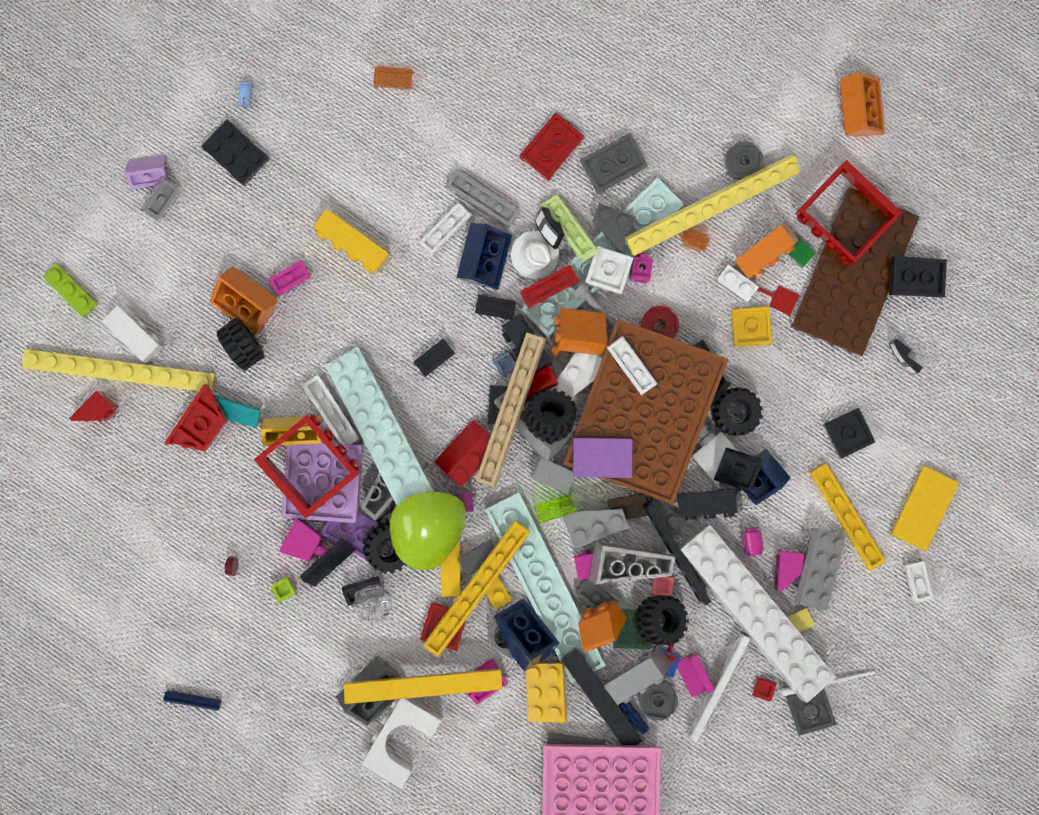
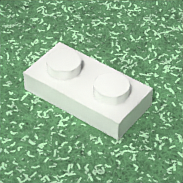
[717,264,759,302]
[904,561,934,603]

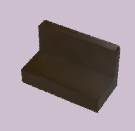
[607,493,648,519]

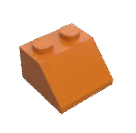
[578,600,627,652]

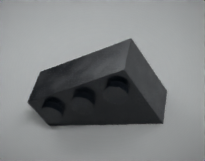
[501,313,554,373]
[677,488,743,521]

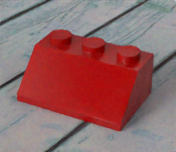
[434,420,491,488]

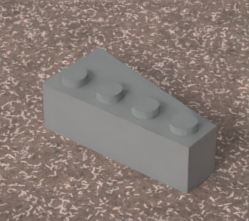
[361,448,430,522]
[589,542,676,584]

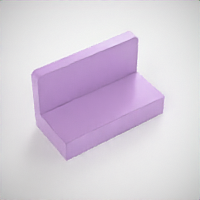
[125,156,169,189]

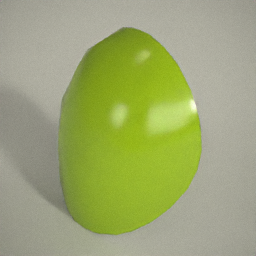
[390,492,466,570]

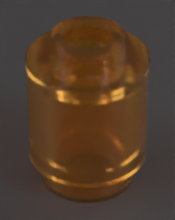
[680,228,710,252]

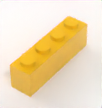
[313,209,390,274]

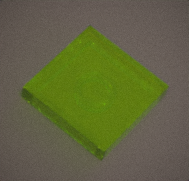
[534,495,576,524]

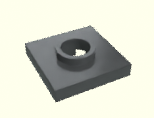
[786,689,837,736]

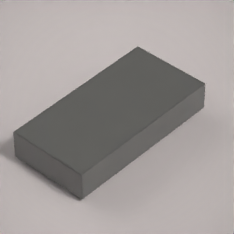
[457,539,495,576]

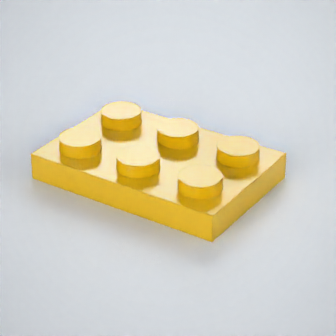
[526,662,567,723]

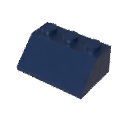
[456,223,512,290]

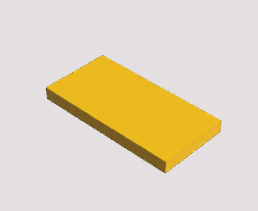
[890,466,959,552]

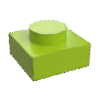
[270,577,297,603]

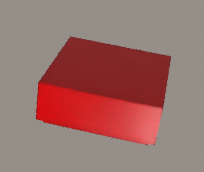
[752,677,777,702]

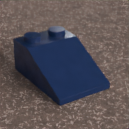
[494,598,560,672]

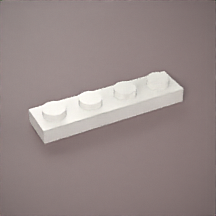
[302,375,360,445]

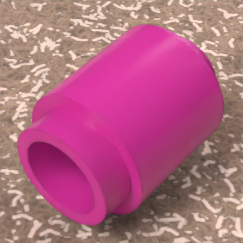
[742,527,764,556]

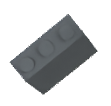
[336,656,401,726]

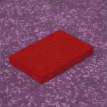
[519,112,585,181]

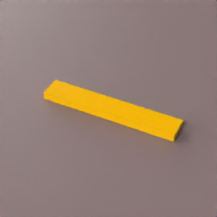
[808,462,886,571]

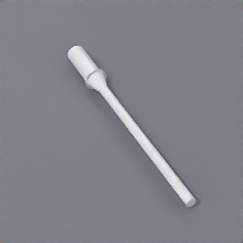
[780,670,875,697]

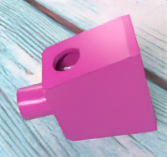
[279,519,329,561]

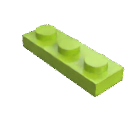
[43,264,98,318]

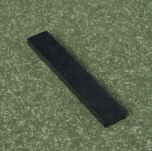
[642,502,712,605]
[560,647,643,746]

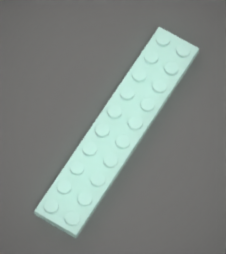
[521,178,684,337]
[325,346,435,505]
[485,492,606,683]

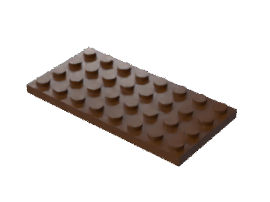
[790,187,920,357]

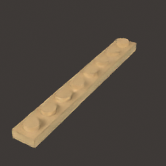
[476,333,546,488]

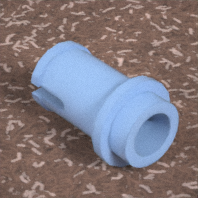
[237,82,253,108]

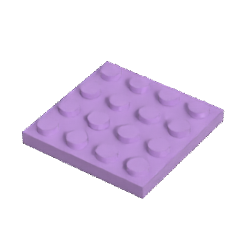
[282,443,363,523]

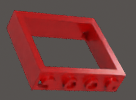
[795,160,902,266]
[254,412,361,519]

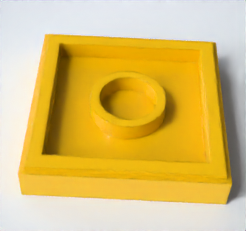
[730,306,773,347]

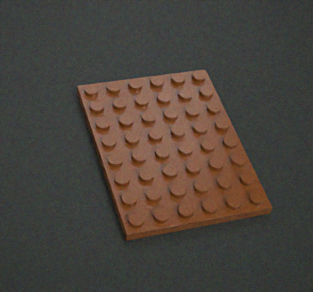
[564,318,729,505]

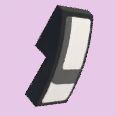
[535,207,565,249]
[888,339,923,374]

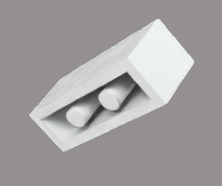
[101,305,164,363]

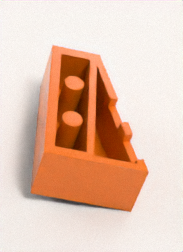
[735,222,799,279]

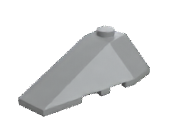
[494,390,577,461]

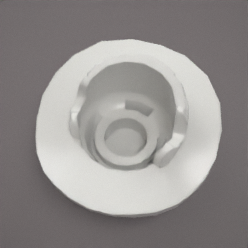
[510,231,559,279]

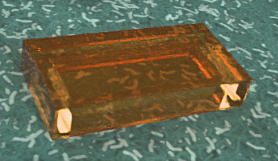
[373,66,413,90]

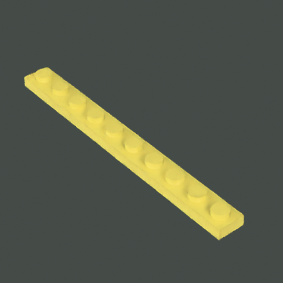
[625,154,800,256]
[22,349,216,392]

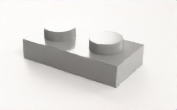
[141,177,180,221]

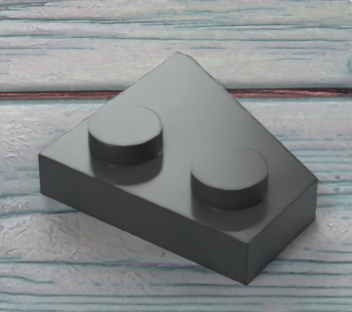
[592,203,635,252]

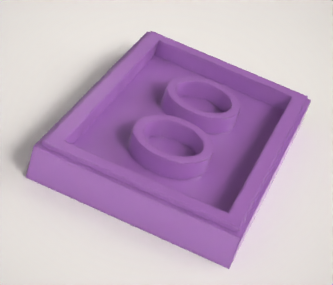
[573,437,632,478]
[320,511,382,560]

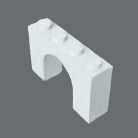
[361,698,443,789]

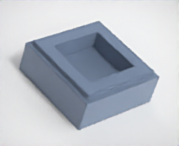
[492,351,516,377]

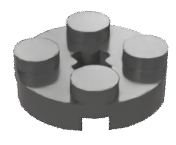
[724,141,764,180]
[639,681,678,721]

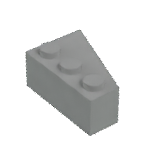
[561,508,630,548]
[604,645,671,705]

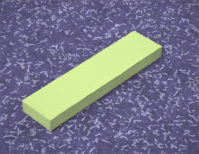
[542,194,598,263]

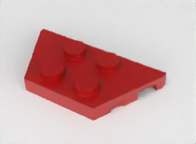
[164,384,228,451]

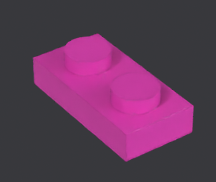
[268,260,312,297]

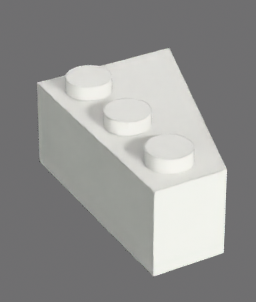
[550,352,602,397]

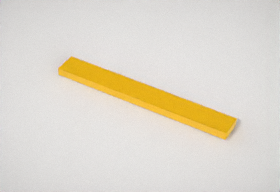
[423,520,531,657]
[343,668,502,704]

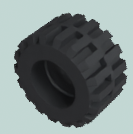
[216,318,265,371]
[711,387,763,436]
[525,388,577,442]
[362,521,407,574]
[635,595,689,645]

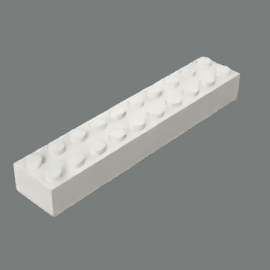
[679,525,836,703]

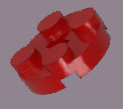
[640,306,679,338]

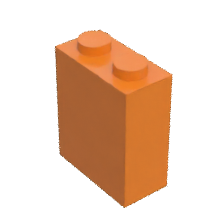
[553,308,607,356]

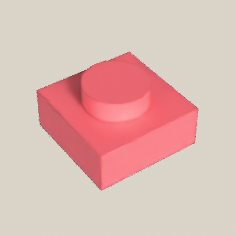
[651,577,674,596]

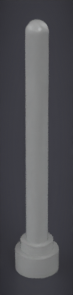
[573,281,616,330]

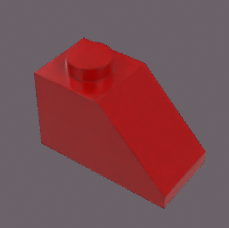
[69,391,119,422]

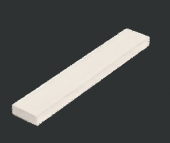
[688,633,750,743]

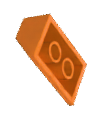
[840,72,885,137]
[210,266,279,336]

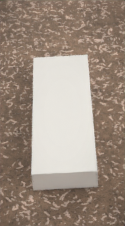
[419,202,472,256]
[607,336,657,395]

